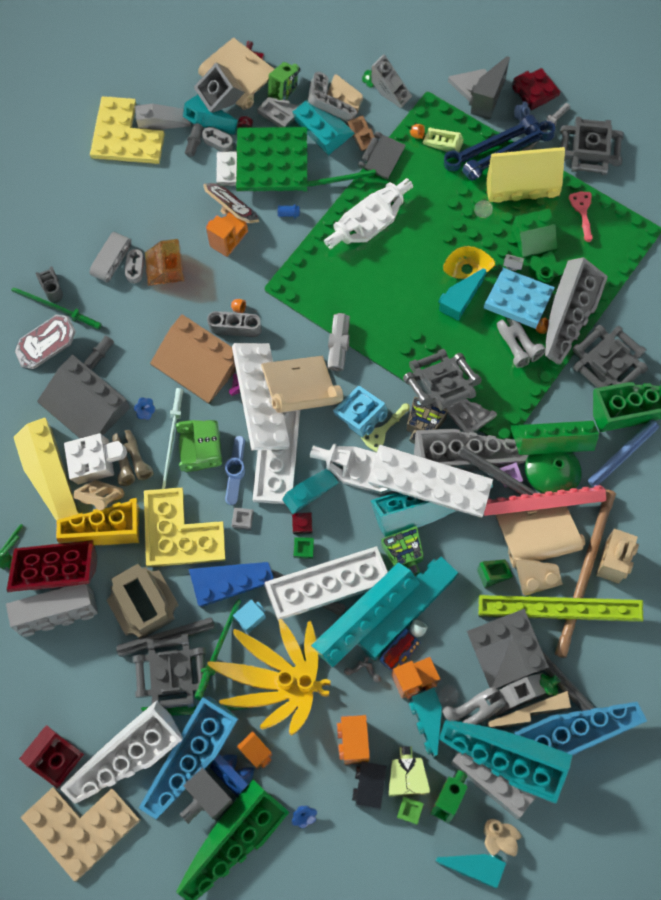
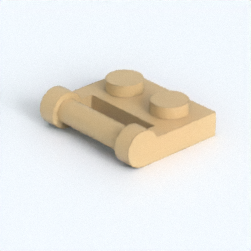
[74,480,124,510]

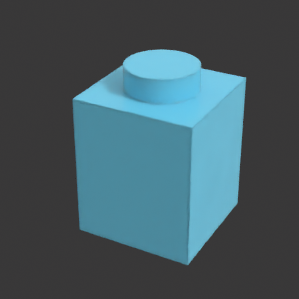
[233,600,266,634]

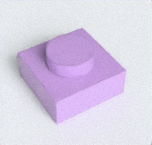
[499,462,523,487]

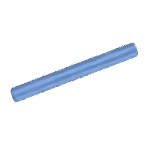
[588,420,659,487]

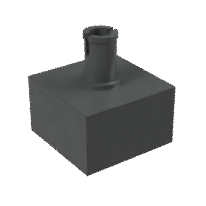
[180,767,234,824]

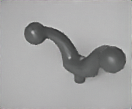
[344,657,381,682]

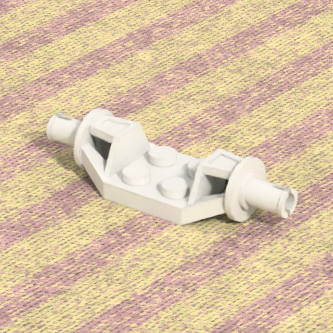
[324,178,413,249]
[310,444,392,494]

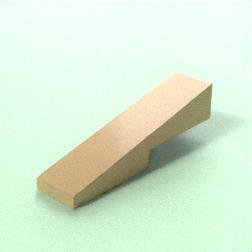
[487,691,571,729]

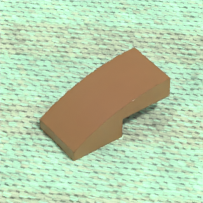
[347,115,375,151]

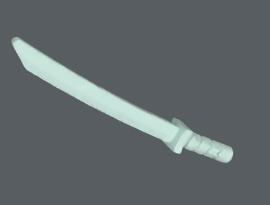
[162,388,183,489]

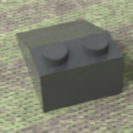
[469,56,510,119]

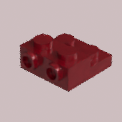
[512,67,560,111]

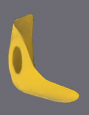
[443,246,495,279]

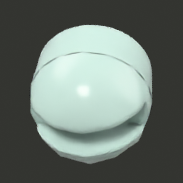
[410,620,428,637]

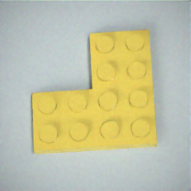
[90,96,165,164]
[144,488,226,568]

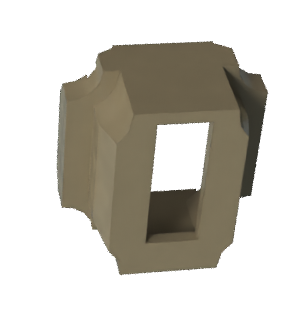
[106,564,179,639]

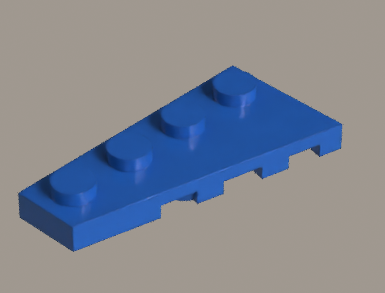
[189,562,274,607]

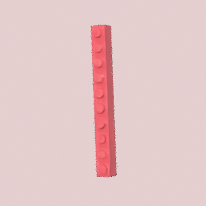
[484,485,606,516]

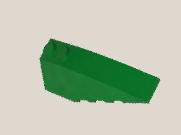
[593,382,661,433]
[176,780,290,900]

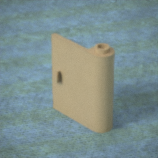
[198,37,274,110]
[261,356,343,413]
[496,506,585,568]

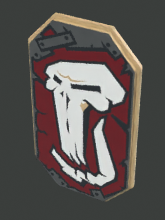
[203,183,259,223]

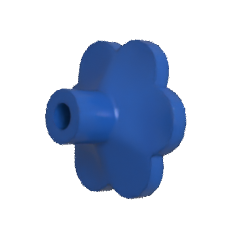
[134,397,155,420]
[292,806,317,828]

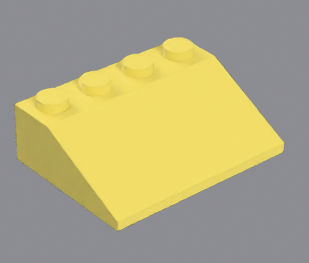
[486,147,565,203]

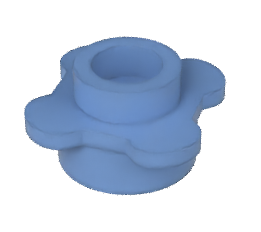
[514,102,530,122]

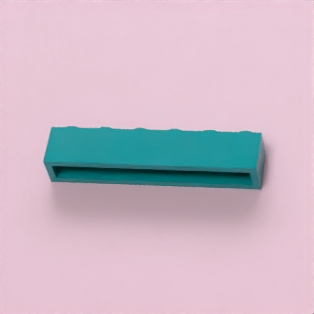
[357,557,459,661]
[311,562,420,668]

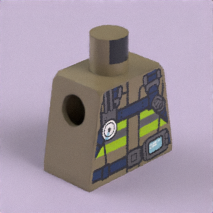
[406,396,448,444]

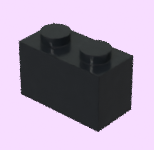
[352,762,387,810]

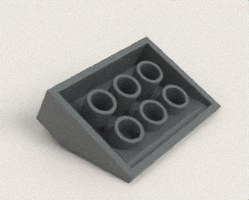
[37,355,130,439]

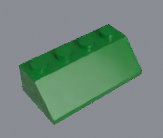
[511,421,599,455]

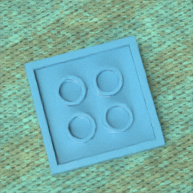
[484,268,554,329]

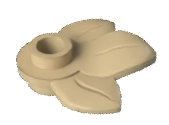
[484,819,521,857]

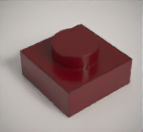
[292,512,312,534]

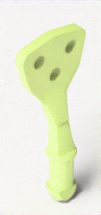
[361,403,410,452]

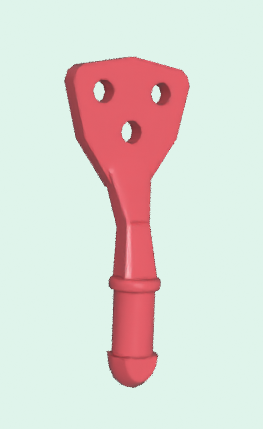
[569,192,593,242]

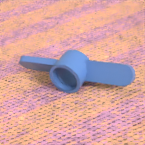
[225,436,245,505]

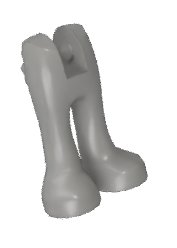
[497,318,546,368]
[442,687,506,725]

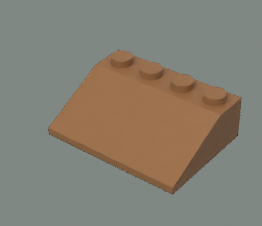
[150,314,236,404]

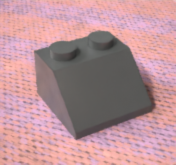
[194,62,245,113]

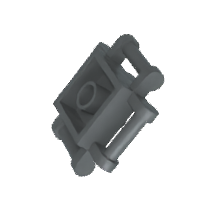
[561,117,624,175]
[572,325,648,388]
[403,349,482,410]
[133,634,209,709]

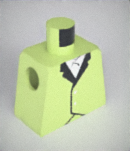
[389,746,430,797]

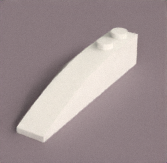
[61,701,183,804]

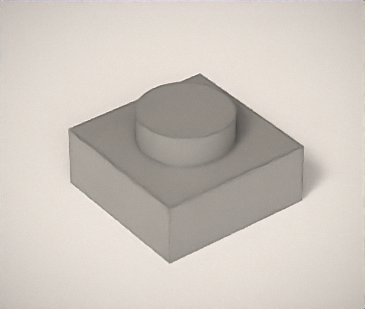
[503,254,524,271]

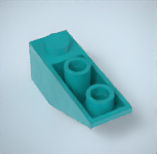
[183,94,238,135]
[408,688,442,758]

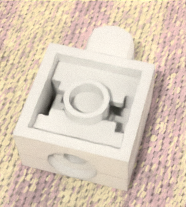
[64,433,127,485]

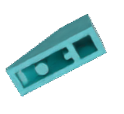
[438,268,486,321]
[282,469,339,514]
[435,854,506,889]

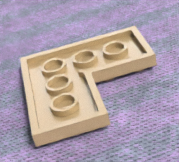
[20,787,140,882]

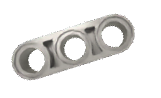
[89,232,131,282]
[207,311,262,337]

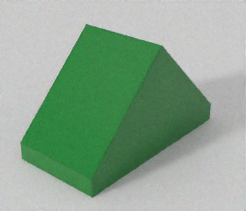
[477,559,513,588]

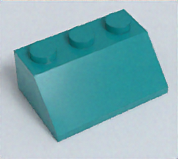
[292,101,354,156]

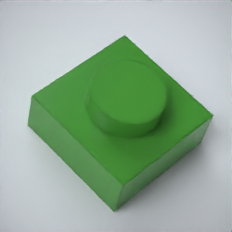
[397,797,424,825]

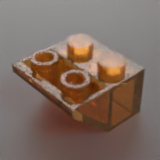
[145,239,184,286]

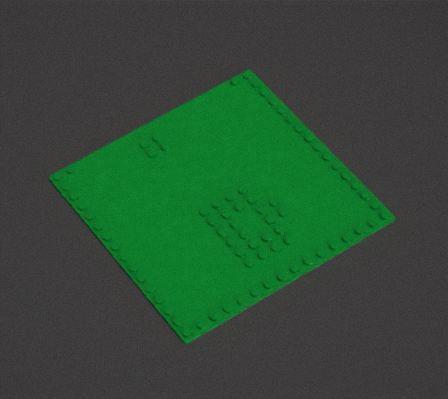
[264,92,661,440]

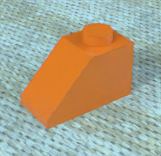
[237,731,272,770]

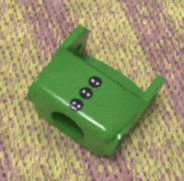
[176,420,222,472]

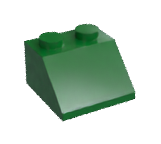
[512,209,557,258]

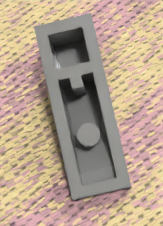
[135,104,191,130]

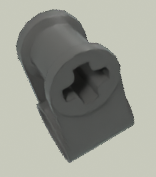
[35,266,63,303]

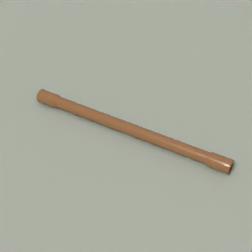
[555,490,616,658]

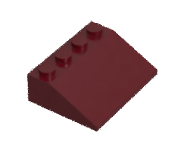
[6,540,97,592]

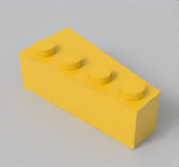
[56,498,139,546]

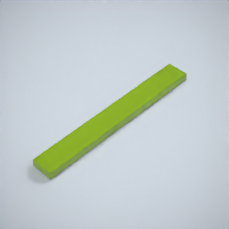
[478,595,643,622]

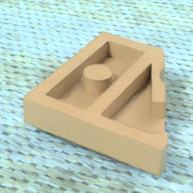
[327,74,363,113]
[514,557,563,596]

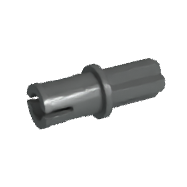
[185,124,204,157]
[84,336,114,370]

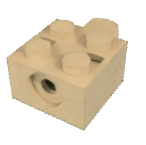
[596,529,639,584]

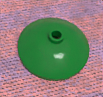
[525,452,582,494]

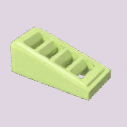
[423,128,463,152]

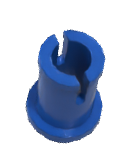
[278,204,300,219]

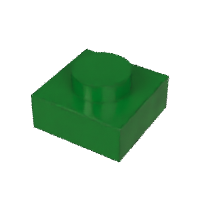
[293,537,314,559]

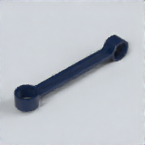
[444,115,539,172]
[462,121,555,181]

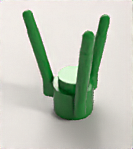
[0,524,23,570]

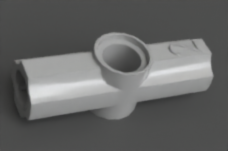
[328,313,350,372]

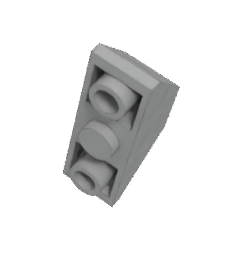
[372,54,412,108]
[488,672,547,716]

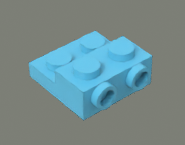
[333,386,388,438]

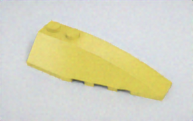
[14,417,79,521]

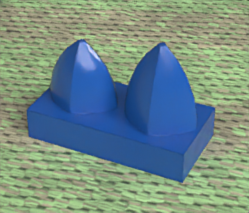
[210,754,254,798]

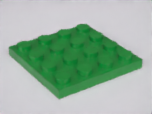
[236,127,307,192]

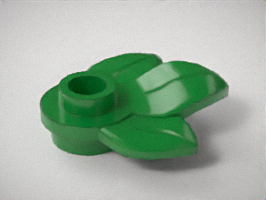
[530,251,567,283]

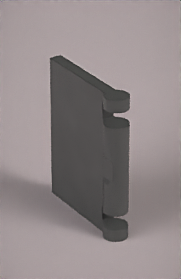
[358,131,406,180]

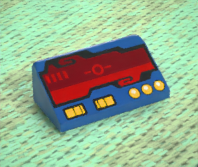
[380,628,421,672]

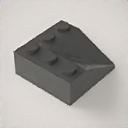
[467,609,548,689]

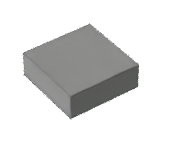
[231,507,254,530]

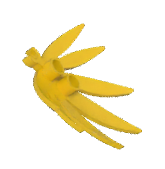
[207,619,331,735]

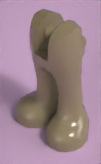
[112,430,154,486]

